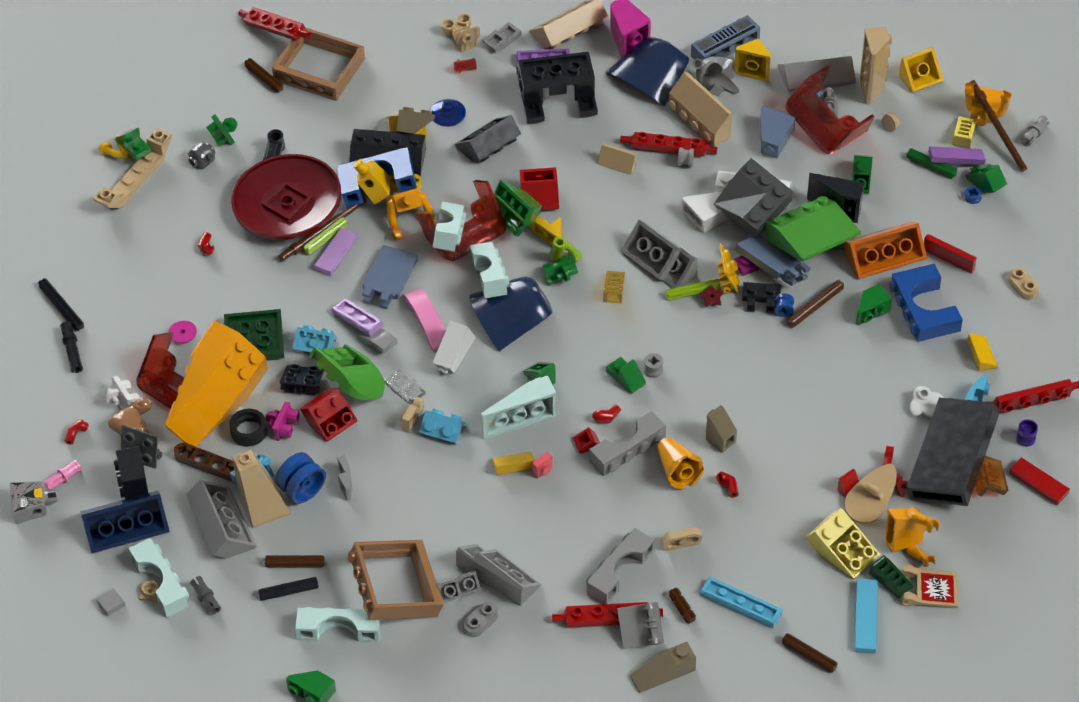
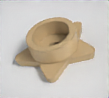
[139,579,159,602]

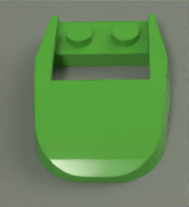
[309,344,385,400]

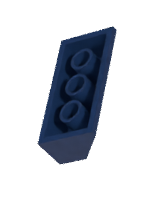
[80,490,170,553]

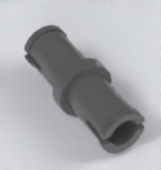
[190,576,221,615]

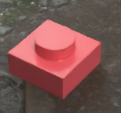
[532,452,553,479]

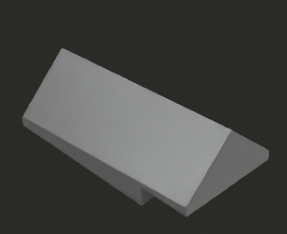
[778,56,856,92]
[621,219,698,288]
[456,544,541,606]

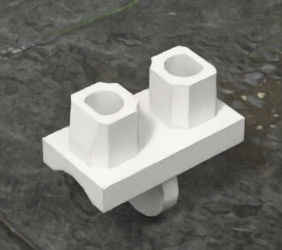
[105,376,140,410]

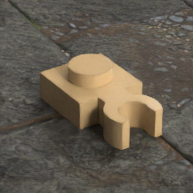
[400,397,424,433]

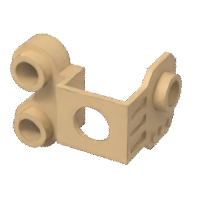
[441,13,480,52]

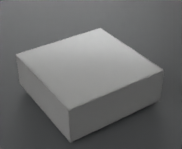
[96,588,125,616]

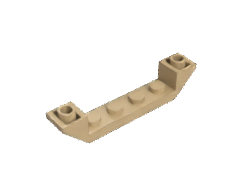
[93,128,172,208]

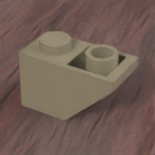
[396,107,435,134]
[706,405,737,453]

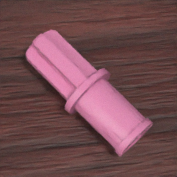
[44,460,82,491]

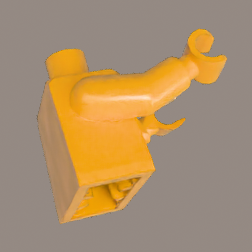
[964,82,1012,126]
[385,188,438,240]
[885,507,940,567]

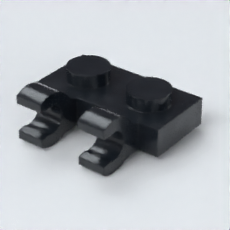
[742,282,781,313]

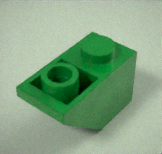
[852,154,873,193]
[965,164,1007,194]
[856,284,892,325]
[286,670,336,702]

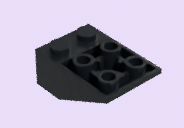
[807,173,864,223]

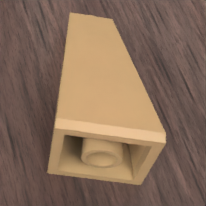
[232,450,290,528]

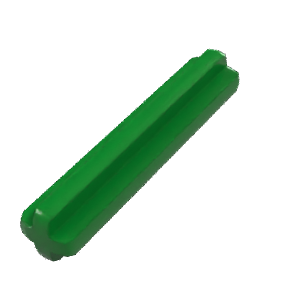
[907,148,957,178]

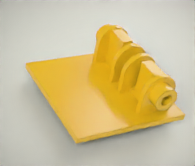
[718,244,740,294]

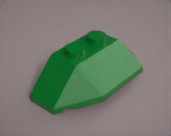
[493,180,542,237]

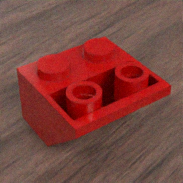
[520,167,559,211]
[300,388,358,442]

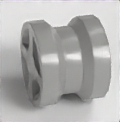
[678,147,694,167]
[644,353,663,378]

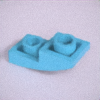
[965,375,990,401]

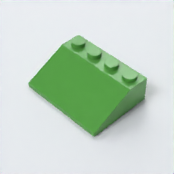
[766,196,861,262]

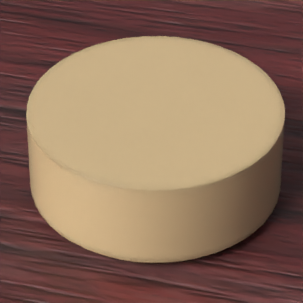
[882,112,900,131]

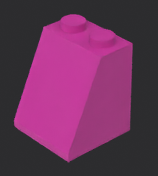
[610,0,651,58]

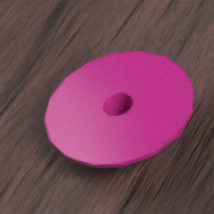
[169,320,197,343]

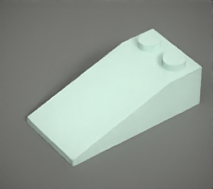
[481,376,557,439]

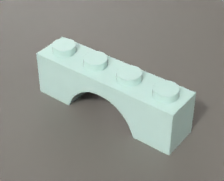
[432,201,466,252]
[470,242,510,298]
[129,538,190,617]
[295,607,381,642]

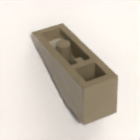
[630,641,696,693]

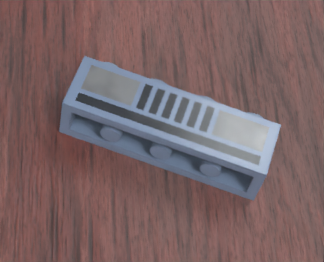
[691,15,760,60]

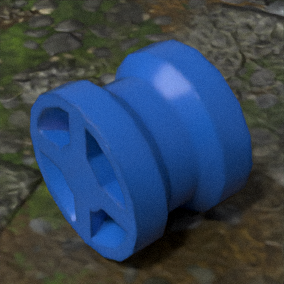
[775,293,794,317]

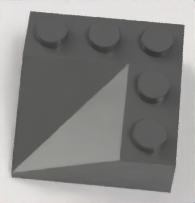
[714,158,793,238]

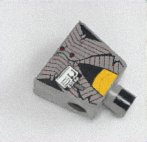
[10,481,57,524]

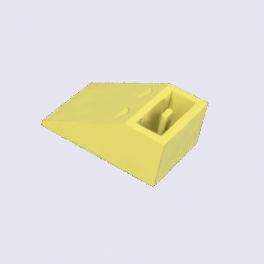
[805,508,880,579]

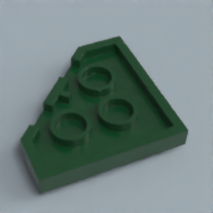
[224,309,285,360]

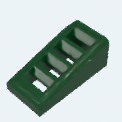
[869,555,913,598]

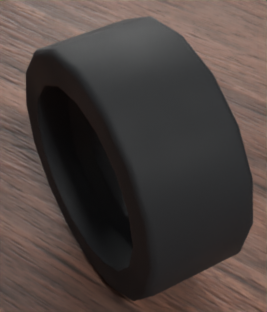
[229,408,267,447]

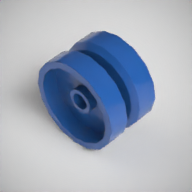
[275,452,326,504]

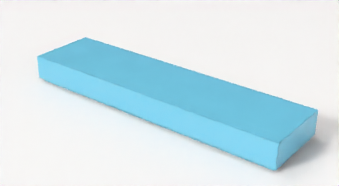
[700,576,783,628]
[855,579,878,653]

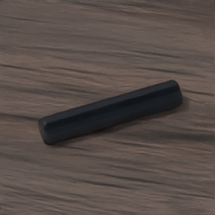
[258,577,319,601]

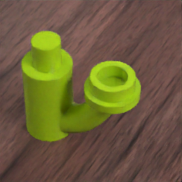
[549,237,581,263]

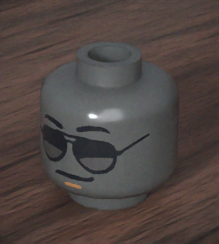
[188,142,216,169]

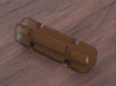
[669,588,696,624]

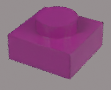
[734,256,759,276]

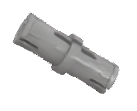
[1020,115,1049,146]

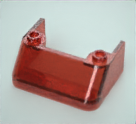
[785,65,875,154]
[415,180,507,261]
[136,332,184,409]

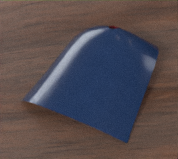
[606,37,689,106]
[469,276,553,352]

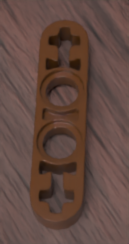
[174,443,234,482]

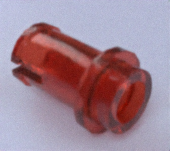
[453,58,477,73]

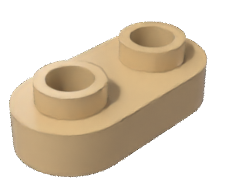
[1008,268,1039,300]
[661,527,702,550]

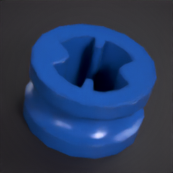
[965,186,982,204]

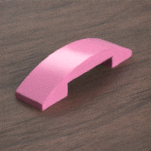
[403,289,446,351]

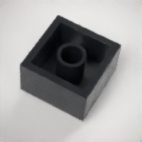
[113,446,149,499]

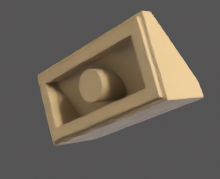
[598,143,636,175]

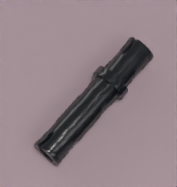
[60,321,83,373]

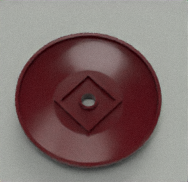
[231,154,341,240]

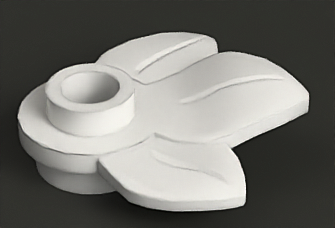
[910,386,944,419]

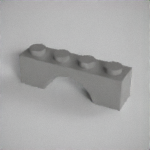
[589,411,666,476]
[586,528,654,604]

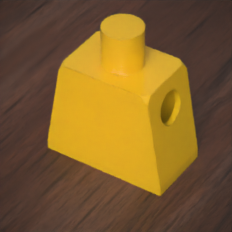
[353,159,391,204]

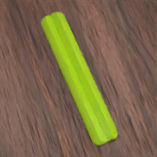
[303,217,348,255]
[666,278,720,300]

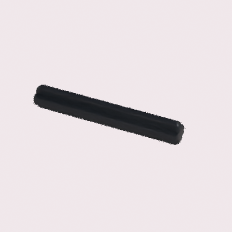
[38,278,84,331]

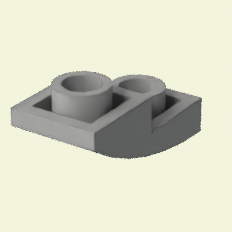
[437,570,481,603]

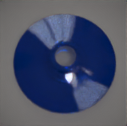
[430,99,466,127]

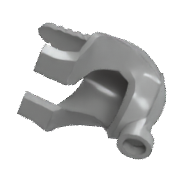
[692,57,739,97]

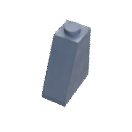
[760,106,796,158]

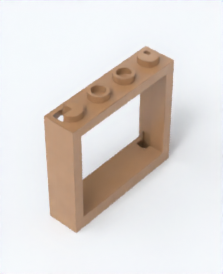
[272,28,365,101]
[348,539,444,620]

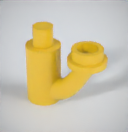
[99,134,134,160]

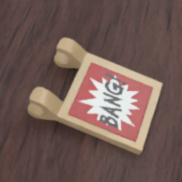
[902,565,958,608]

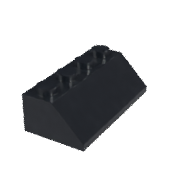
[349,129,426,176]

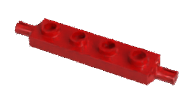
[238,7,311,41]
[620,132,718,157]
[992,379,1079,414]
[552,602,663,627]

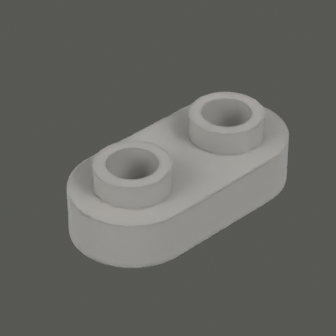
[464,602,498,637]

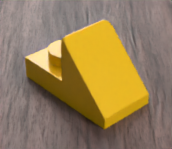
[532,216,562,245]

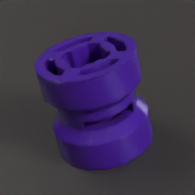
[1016,419,1038,447]

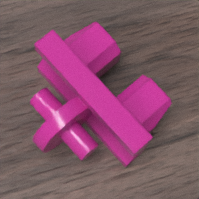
[265,401,300,441]

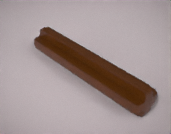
[244,58,283,93]
[265,555,325,567]
[782,633,838,673]

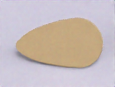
[845,464,897,523]

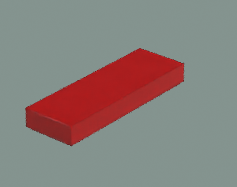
[924,234,977,274]
[1009,457,1070,505]

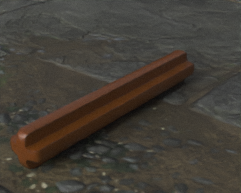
[787,280,844,328]

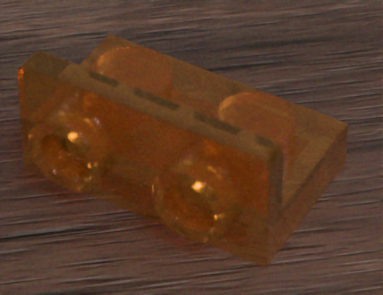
[975,456,1009,496]

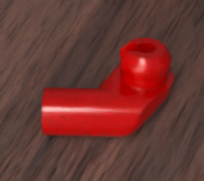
[198,232,214,256]
[592,404,621,423]
[64,419,89,445]
[716,471,739,498]

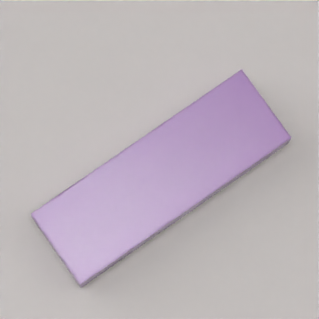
[314,227,358,276]
[331,298,384,336]

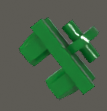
[206,114,238,147]
[542,255,578,286]

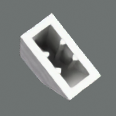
[682,191,730,233]
[433,321,475,374]

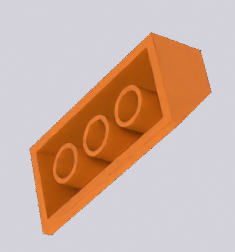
[843,222,927,279]

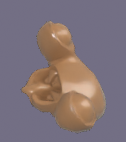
[108,398,152,436]

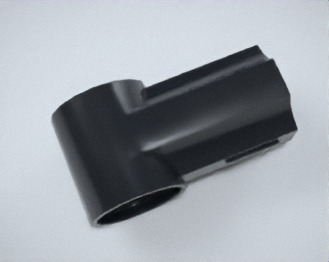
[263,129,285,160]

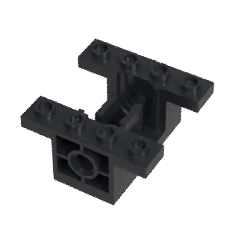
[516,51,598,124]

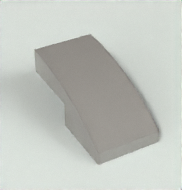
[483,22,522,52]
[357,328,397,354]
[337,455,352,501]

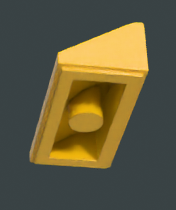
[967,334,998,371]
[492,451,535,475]

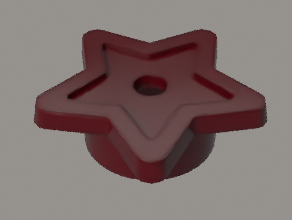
[699,285,724,307]

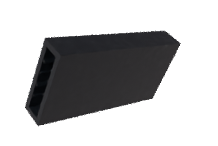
[907,397,999,506]

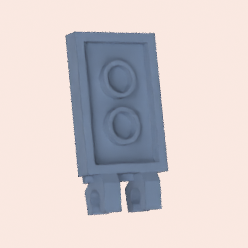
[734,235,811,286]
[362,245,418,309]

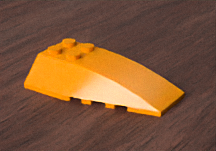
[164,321,268,446]

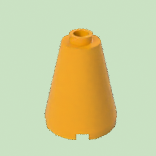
[657,437,704,489]

